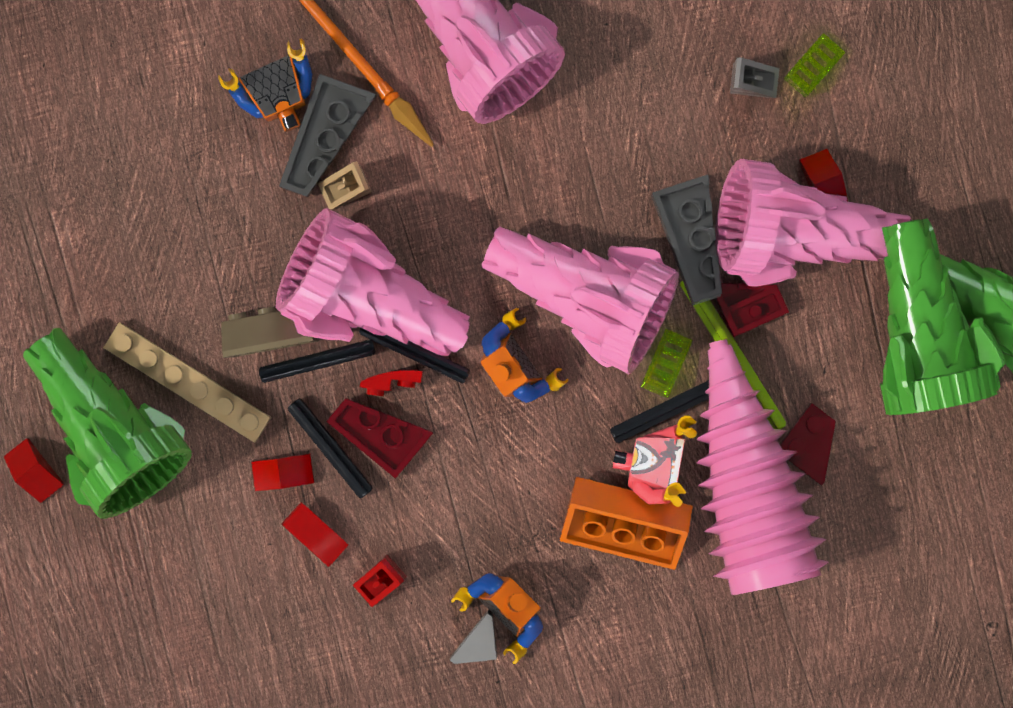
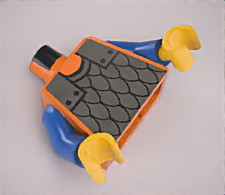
[218,39,313,132]
[480,308,569,403]
[451,573,543,664]

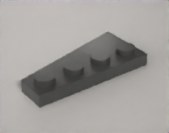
[279,74,377,197]
[651,175,722,306]

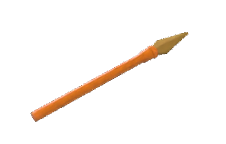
[299,0,434,147]

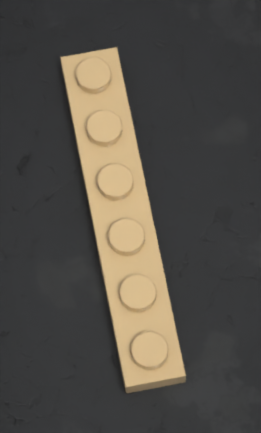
[103,323,272,443]

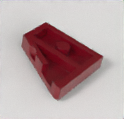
[716,283,789,337]
[780,403,836,486]

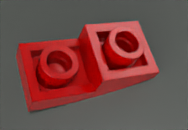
[360,370,424,396]
[281,502,349,567]

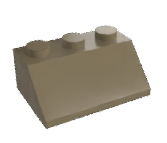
[221,307,319,358]

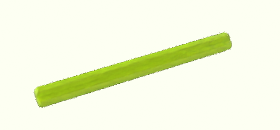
[680,281,786,430]

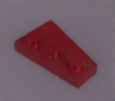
[326,398,434,479]

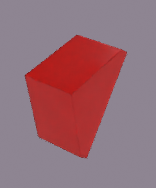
[799,149,848,202]
[4,438,65,503]
[251,454,315,491]
[353,554,407,607]

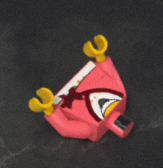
[613,416,697,507]

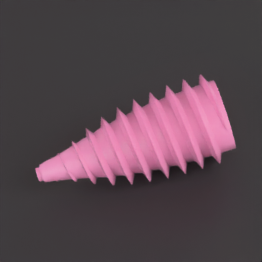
[696,339,829,595]

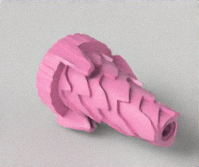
[416,0,565,124]
[715,159,911,286]
[275,208,470,356]
[482,227,679,374]

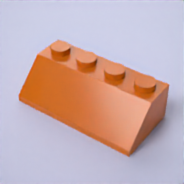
[560,477,693,570]

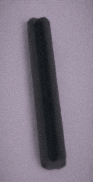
[359,327,470,383]
[259,340,375,383]
[610,380,709,443]
[288,398,373,498]

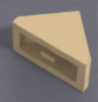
[318,161,372,210]

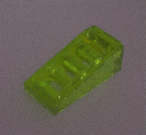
[783,33,846,98]
[641,328,693,398]

